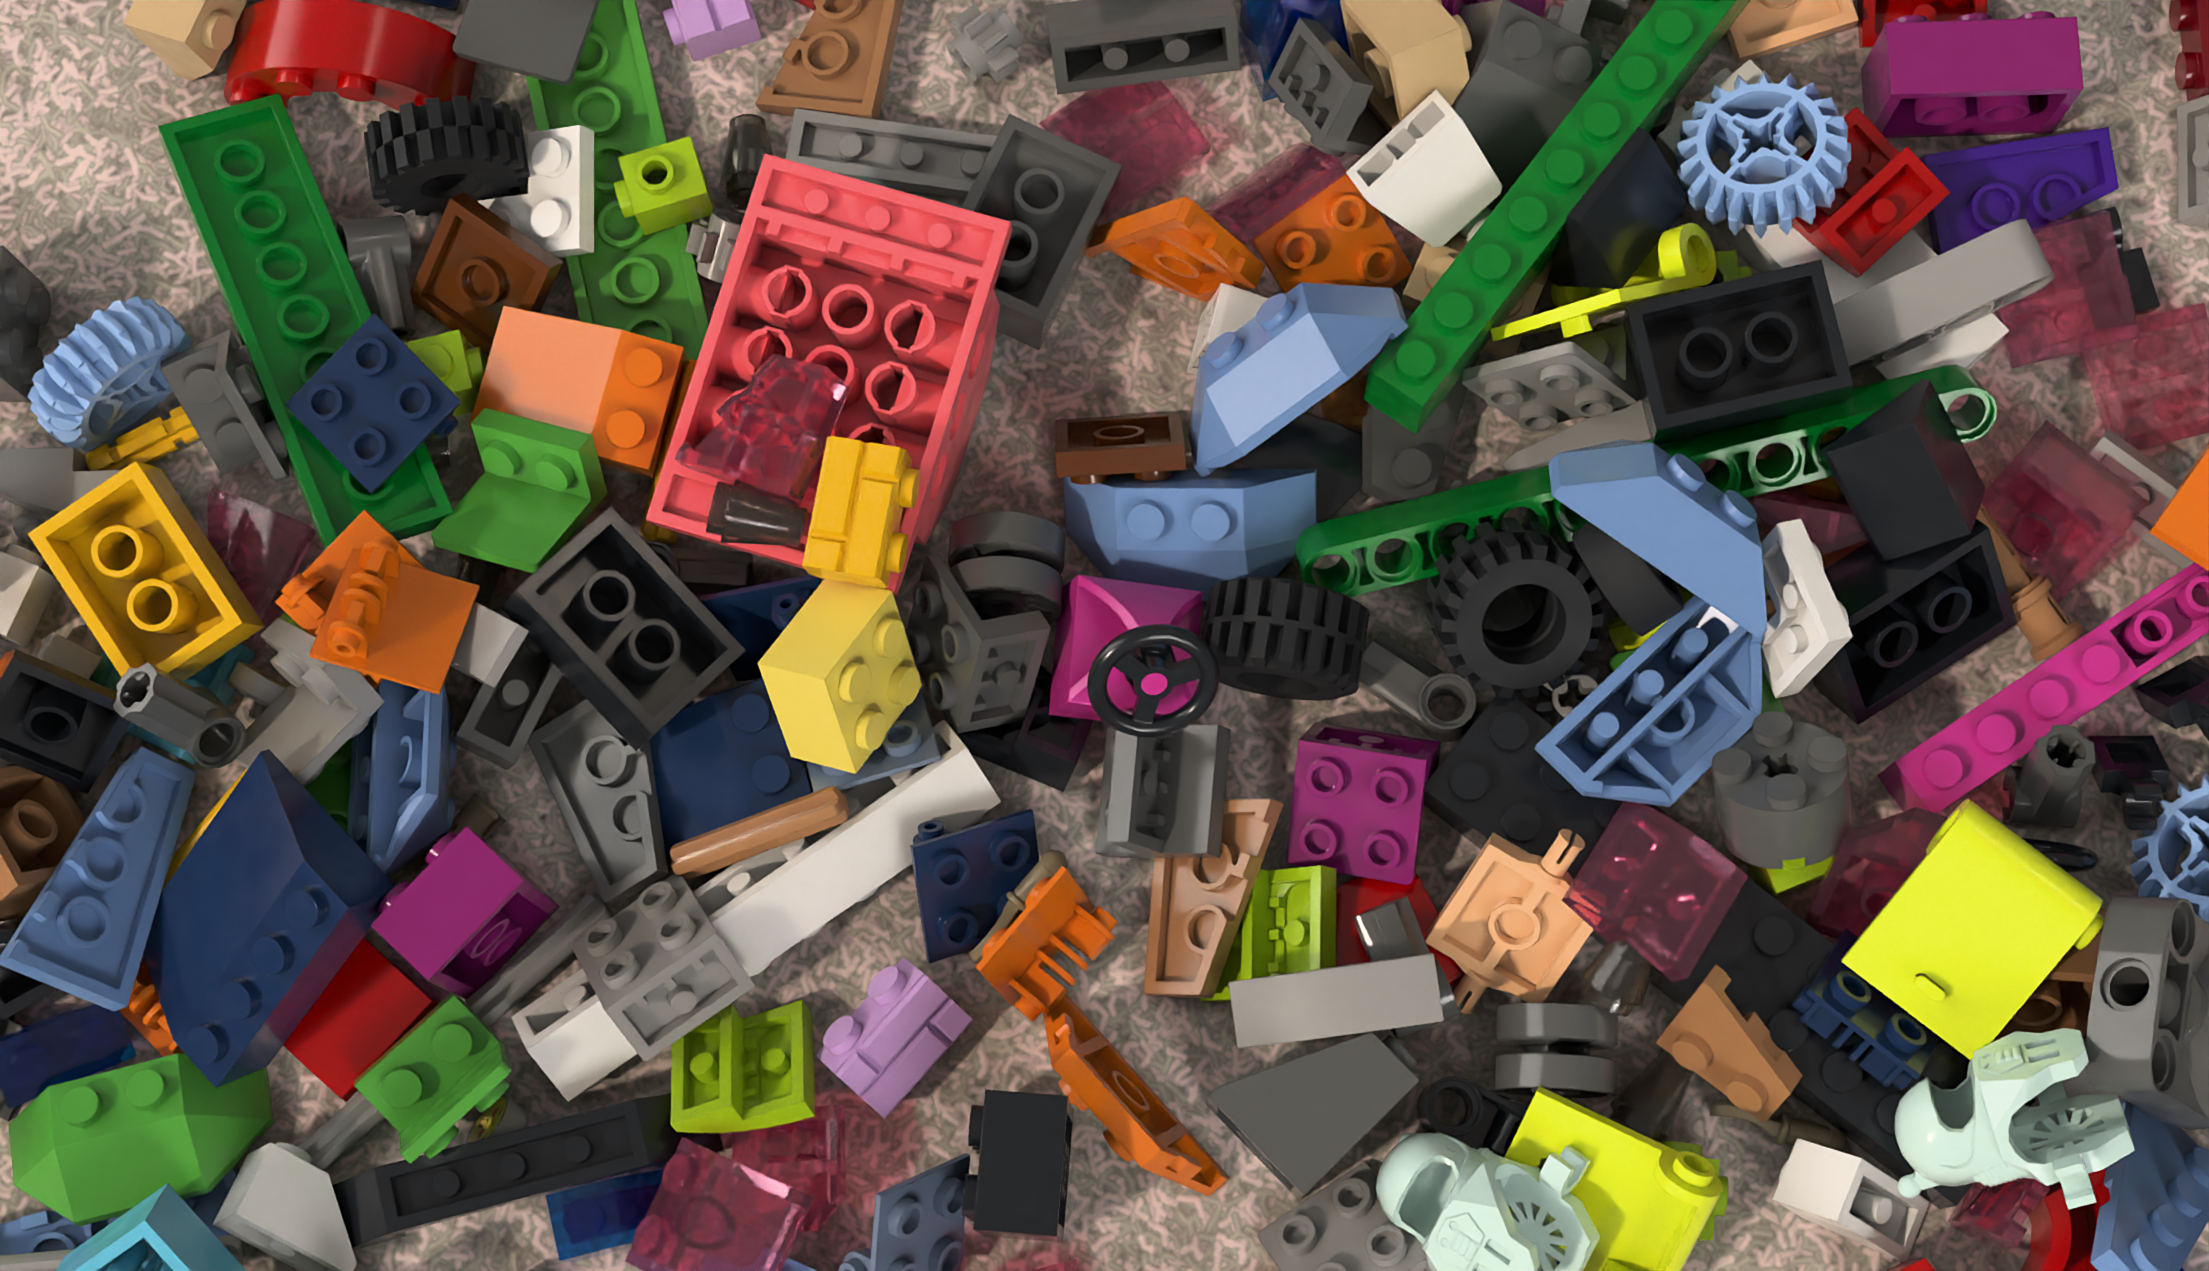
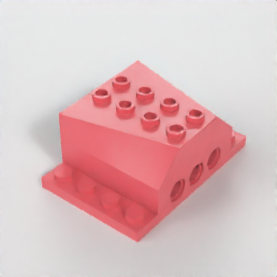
[645,154,1013,596]

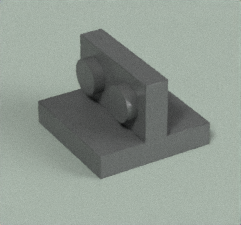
[1095,712,1231,858]

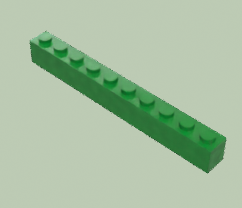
[1363,0,1751,435]

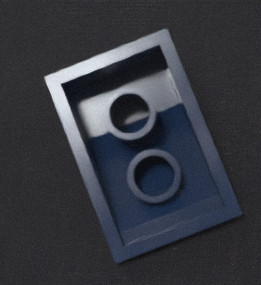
[649,678,813,860]

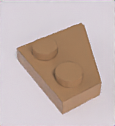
[1656,965,1803,1123]

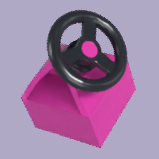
[1049,575,1219,737]

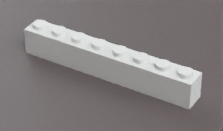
[511,720,1001,1102]

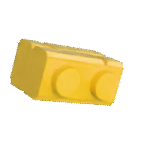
[802,436,920,588]

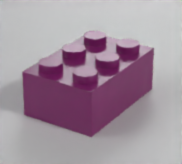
[1861,11,2084,138]
[370,826,560,1000]

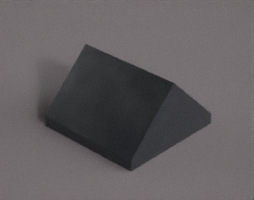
[1547,127,1689,289]
[1821,379,1986,562]
[0,649,131,794]

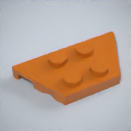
[1085,196,1266,302]
[1043,994,1230,1197]

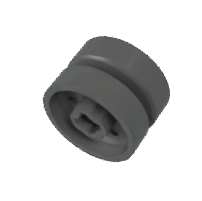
[948,511,1065,625]
[1495,1003,1618,1098]

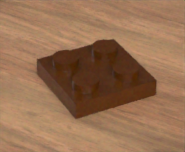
[410,192,563,356]
[1055,412,1186,485]

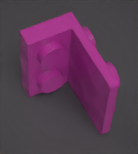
[1286,722,1441,885]

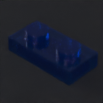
[0,1002,137,1109]

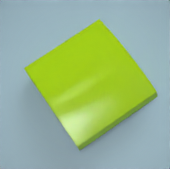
[1200,865,1336,1002]
[670,1000,815,1133]

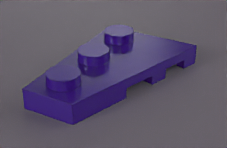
[1920,127,2119,255]

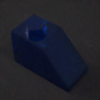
[546,1165,701,1263]

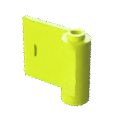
[1491,223,1716,342]
[1841,798,2105,1060]
[1504,1086,1723,1271]

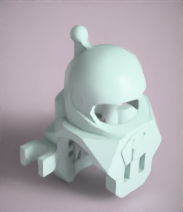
[1894,1028,2135,1210]
[1376,1133,1600,1271]

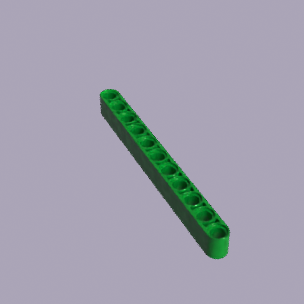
[1295,365,1997,597]

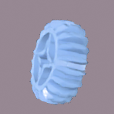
[1675,70,1851,239]
[27,296,192,452]
[2130,772,2209,923]

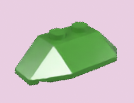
[8,1053,275,1226]

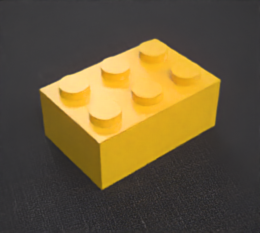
[28,461,265,682]

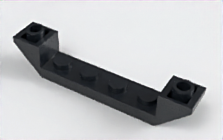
[332,1093,725,1250]

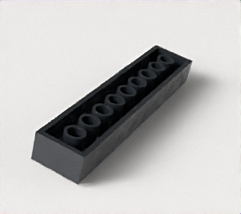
[1424,695,2036,1209]

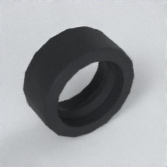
[1572,522,1684,636]

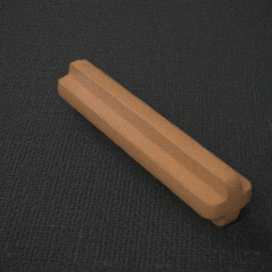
[670,786,850,880]

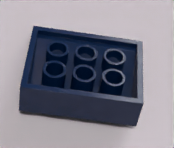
[143,749,395,1088]

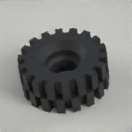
[364,96,530,216]

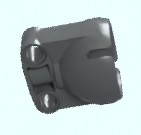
[2085,896,2209,1130]

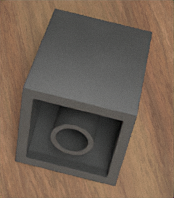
[1207,1032,1420,1201]

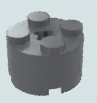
[1712,711,1852,869]

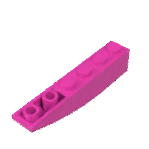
[1877,562,2209,828]

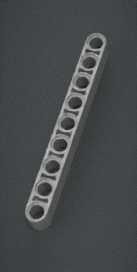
[1502,219,2056,514]

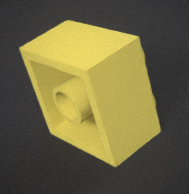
[757,579,922,774]

